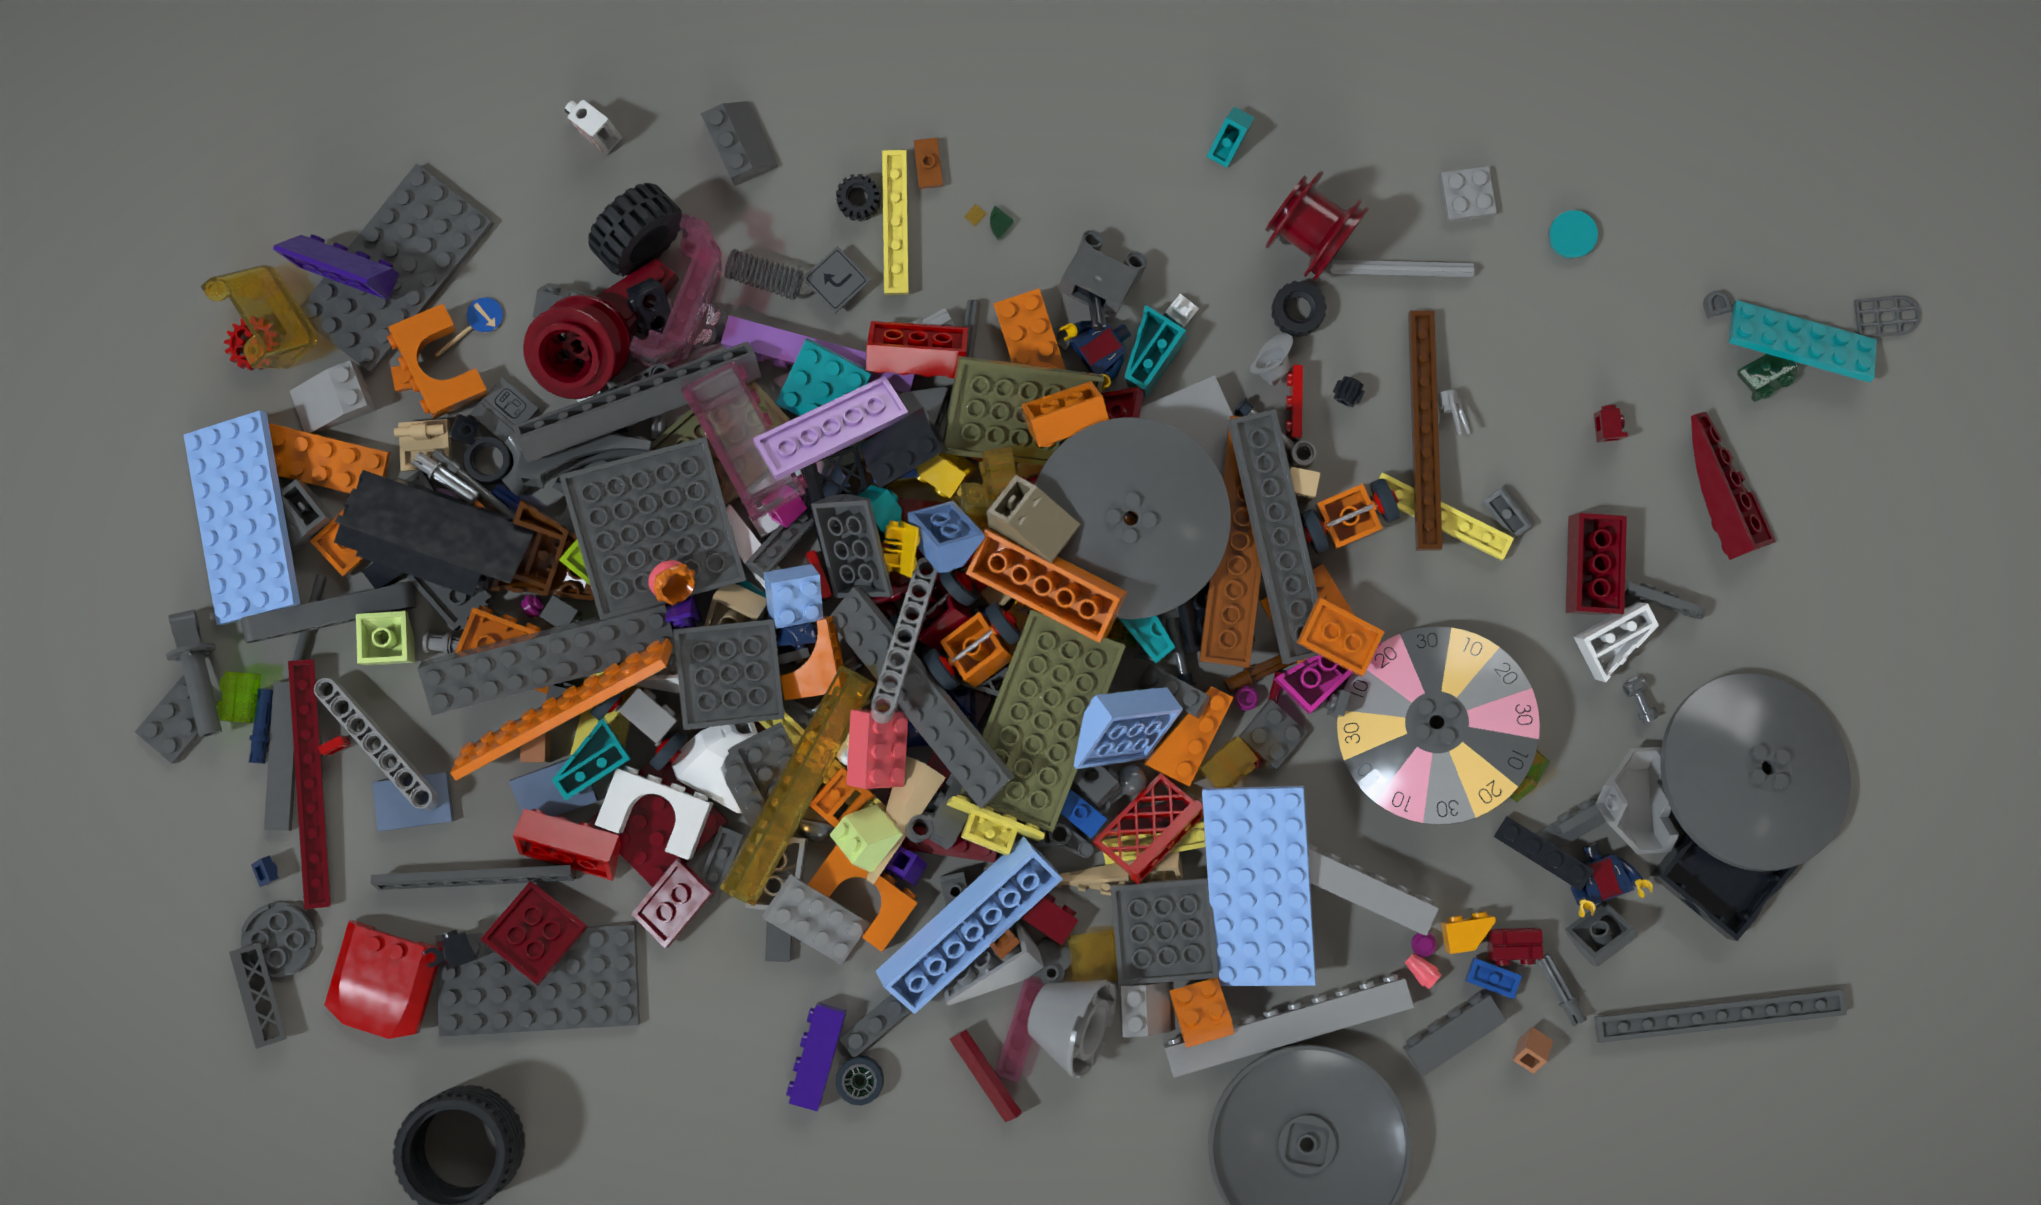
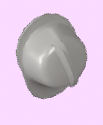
[1250,333,1293,386]

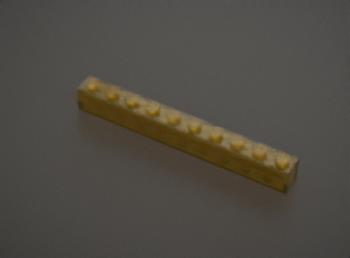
[719,665,875,906]

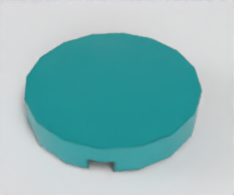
[1548,210,1598,259]

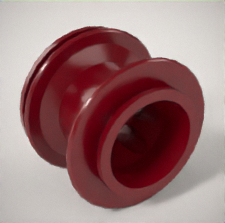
[1265,171,1369,281]
[523,295,631,399]

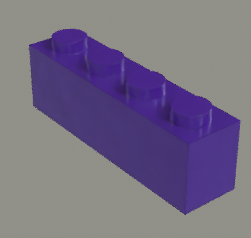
[786,1003,847,1111]

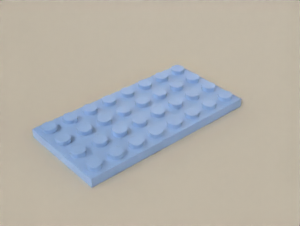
[184,410,300,625]
[1202,786,1316,986]

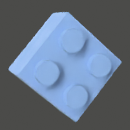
[764,564,823,629]

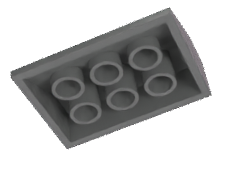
[811,494,893,598]

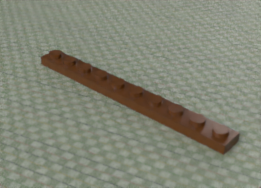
[1408,310,1443,551]

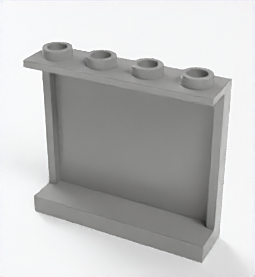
[1139,375,1233,476]

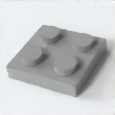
[1440,166,1497,222]

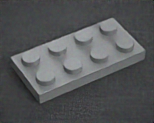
[762,874,870,965]

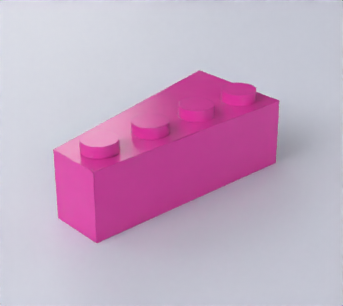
[1274,643,1381,715]

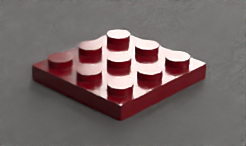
[480,881,588,986]

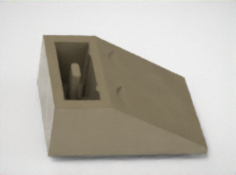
[987,475,1080,563]

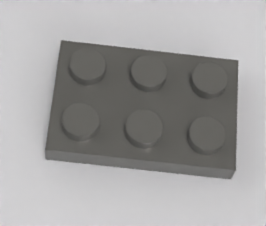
[135,675,224,764]

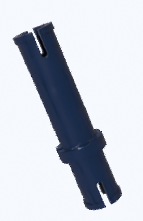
[248,689,273,764]

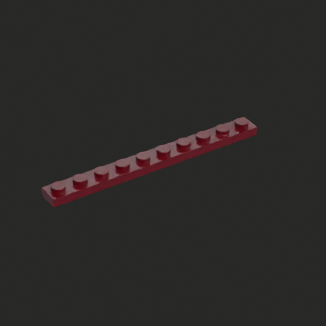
[288,659,331,909]

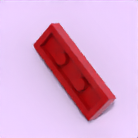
[1285,365,1303,441]

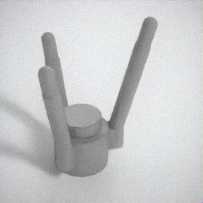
[1437,390,1471,435]

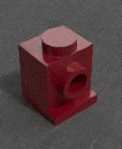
[1594,405,1628,443]

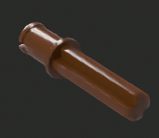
[1223,654,1295,693]

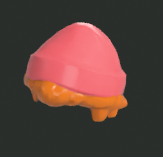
[648,560,695,606]

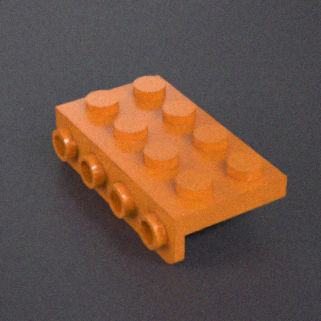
[455,605,549,694]

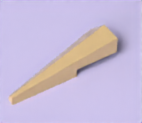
[866,756,946,885]
[1056,852,1184,896]

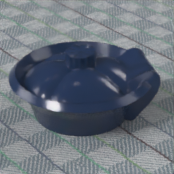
[776,622,818,650]

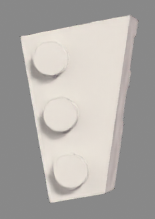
[1574,602,1659,682]

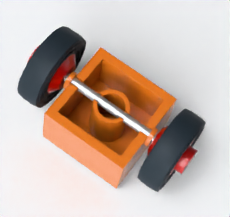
[1300,478,1400,553]
[923,602,1021,691]

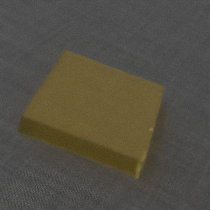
[964,204,986,226]

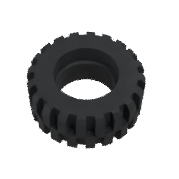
[588,183,683,276]

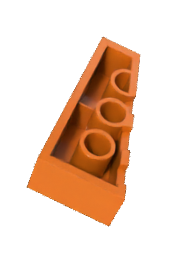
[1143,686,1234,786]

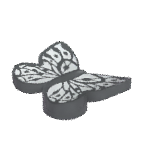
[690,303,726,348]

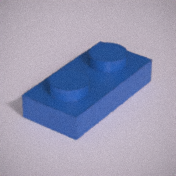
[1465,957,1522,999]

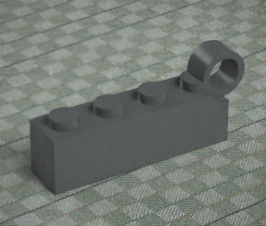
[905,772,975,850]

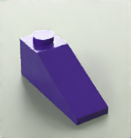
[884,846,928,886]

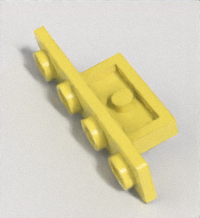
[947,795,1045,856]

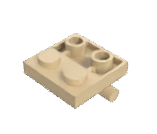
[394,419,452,472]

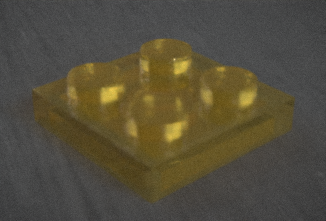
[1068,929,1118,982]

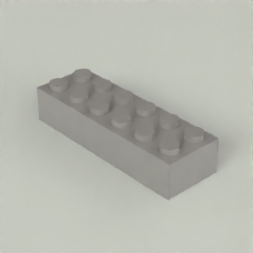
[1308,843,1439,936]

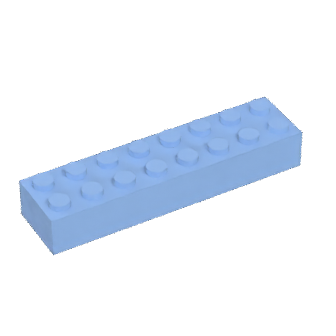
[875,836,1063,1014]

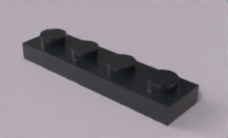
[1493,816,1594,891]

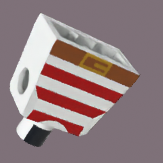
[565,100,623,155]

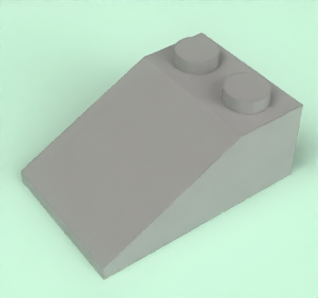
[290,360,376,434]

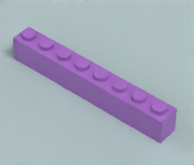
[721,316,917,394]

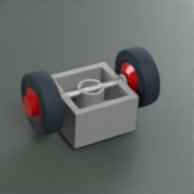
[590,688,688,771]

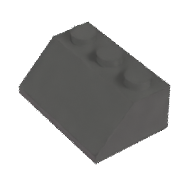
[700,101,778,186]

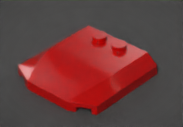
[324,920,439,1039]

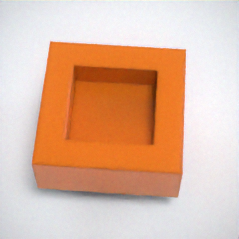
[391,365,413,392]

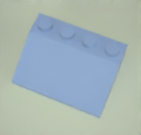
[1074,687,1183,769]

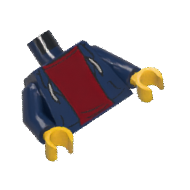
[1060,320,1131,392]
[1571,843,1653,918]

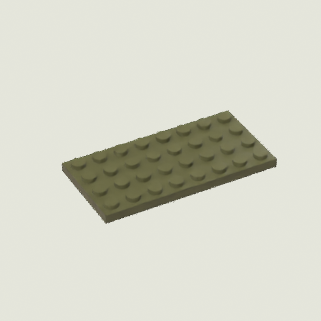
[959,609,1126,832]

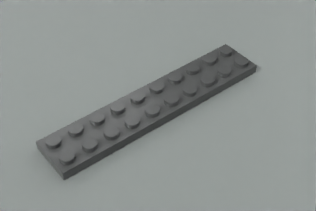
[1227,409,1319,664]
[830,585,1015,809]

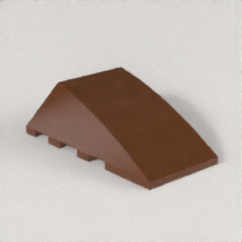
[491,500,594,600]

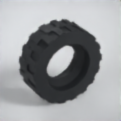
[1271,280,1327,337]

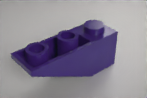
[665,594,702,629]

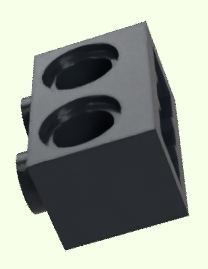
[626,277,677,339]

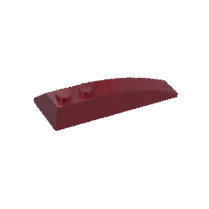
[1691,411,1776,560]

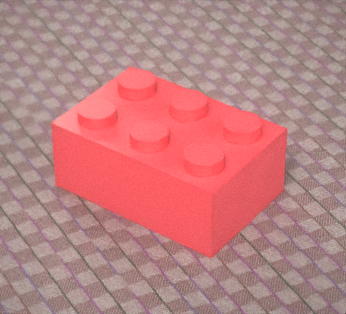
[846,709,908,789]

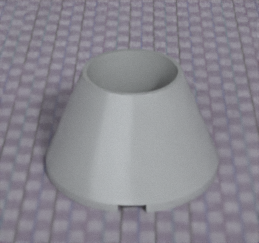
[1028,980,1117,1079]

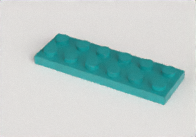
[1728,300,1877,383]

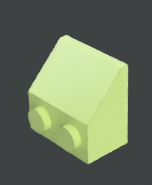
[356,611,416,666]
[830,804,903,873]

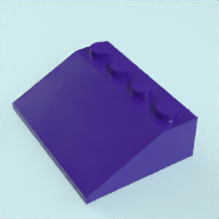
[273,234,399,301]

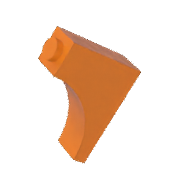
[780,616,848,700]

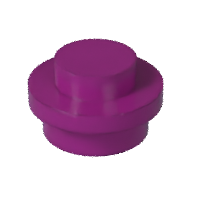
[521,594,544,618]
[1234,686,1259,711]
[1411,933,1436,957]

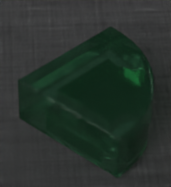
[990,206,1014,241]

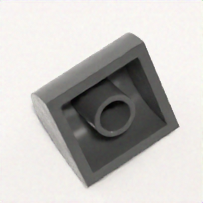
[1565,901,1637,967]

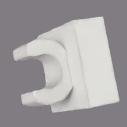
[1165,294,1199,328]

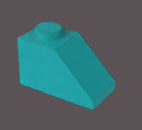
[1206,106,1255,168]

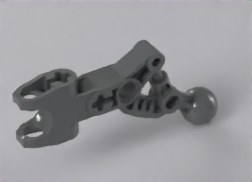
[997,765,1147,859]

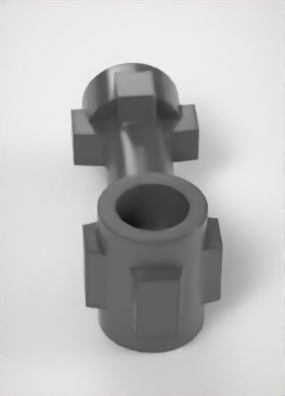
[1622,676,1658,723]

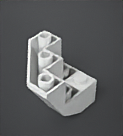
[671,722,758,813]

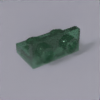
[1737,354,1798,402]

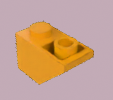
[1441,912,1496,954]

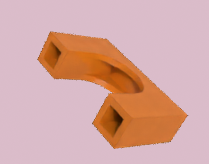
[386,304,487,419]
[808,845,918,952]

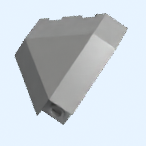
[1596,747,1679,854]

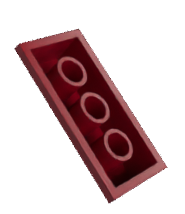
[1566,513,1627,615]

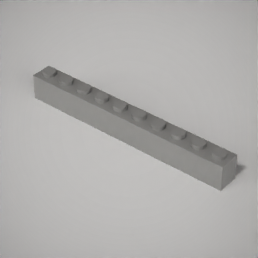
[1164,974,1414,1077]

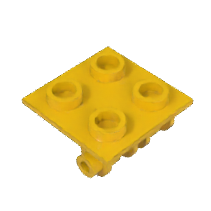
[882,520,920,578]

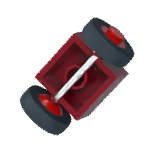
[888,568,979,654]

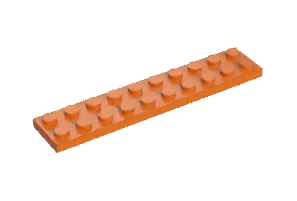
[450,638,673,780]

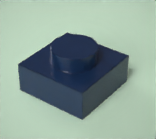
[251,856,279,887]

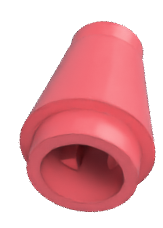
[1404,953,1442,989]

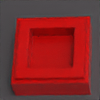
[318,735,351,755]

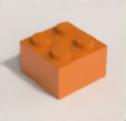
[1169,978,1234,1048]

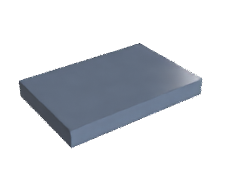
[509,758,598,817]
[372,772,454,831]

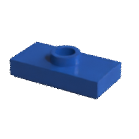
[1061,789,1107,838]

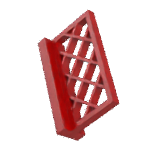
[1093,773,1204,884]

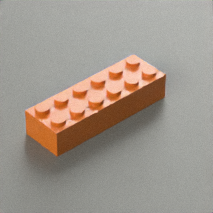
[966,527,1128,643]

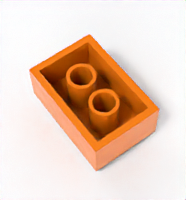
[1021,381,1109,447]

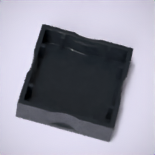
[1651,832,1798,941]

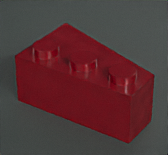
[595,258,679,335]

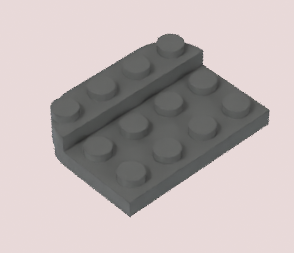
[721,722,818,834]

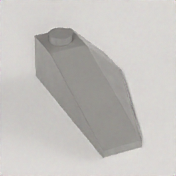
[943,919,1044,1005]

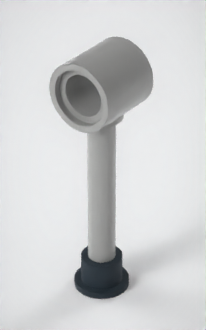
[1234,398,1316,469]

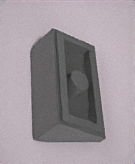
[1483,485,1535,539]

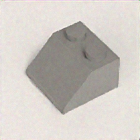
[1119,982,1171,1037]

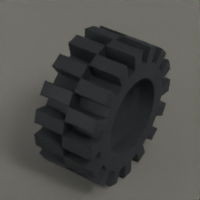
[836,174,881,221]

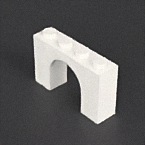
[595,765,713,860]

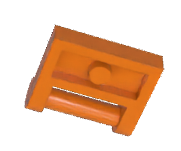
[809,766,875,827]

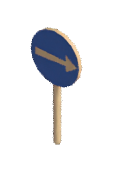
[435,297,503,357]

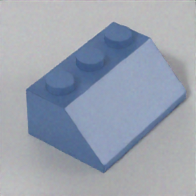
[908,501,984,573]

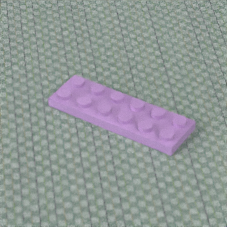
[753,376,909,481]

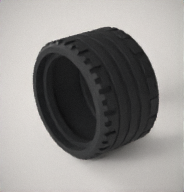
[392,1085,525,1205]

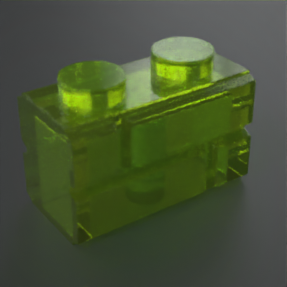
[217,671,261,723]

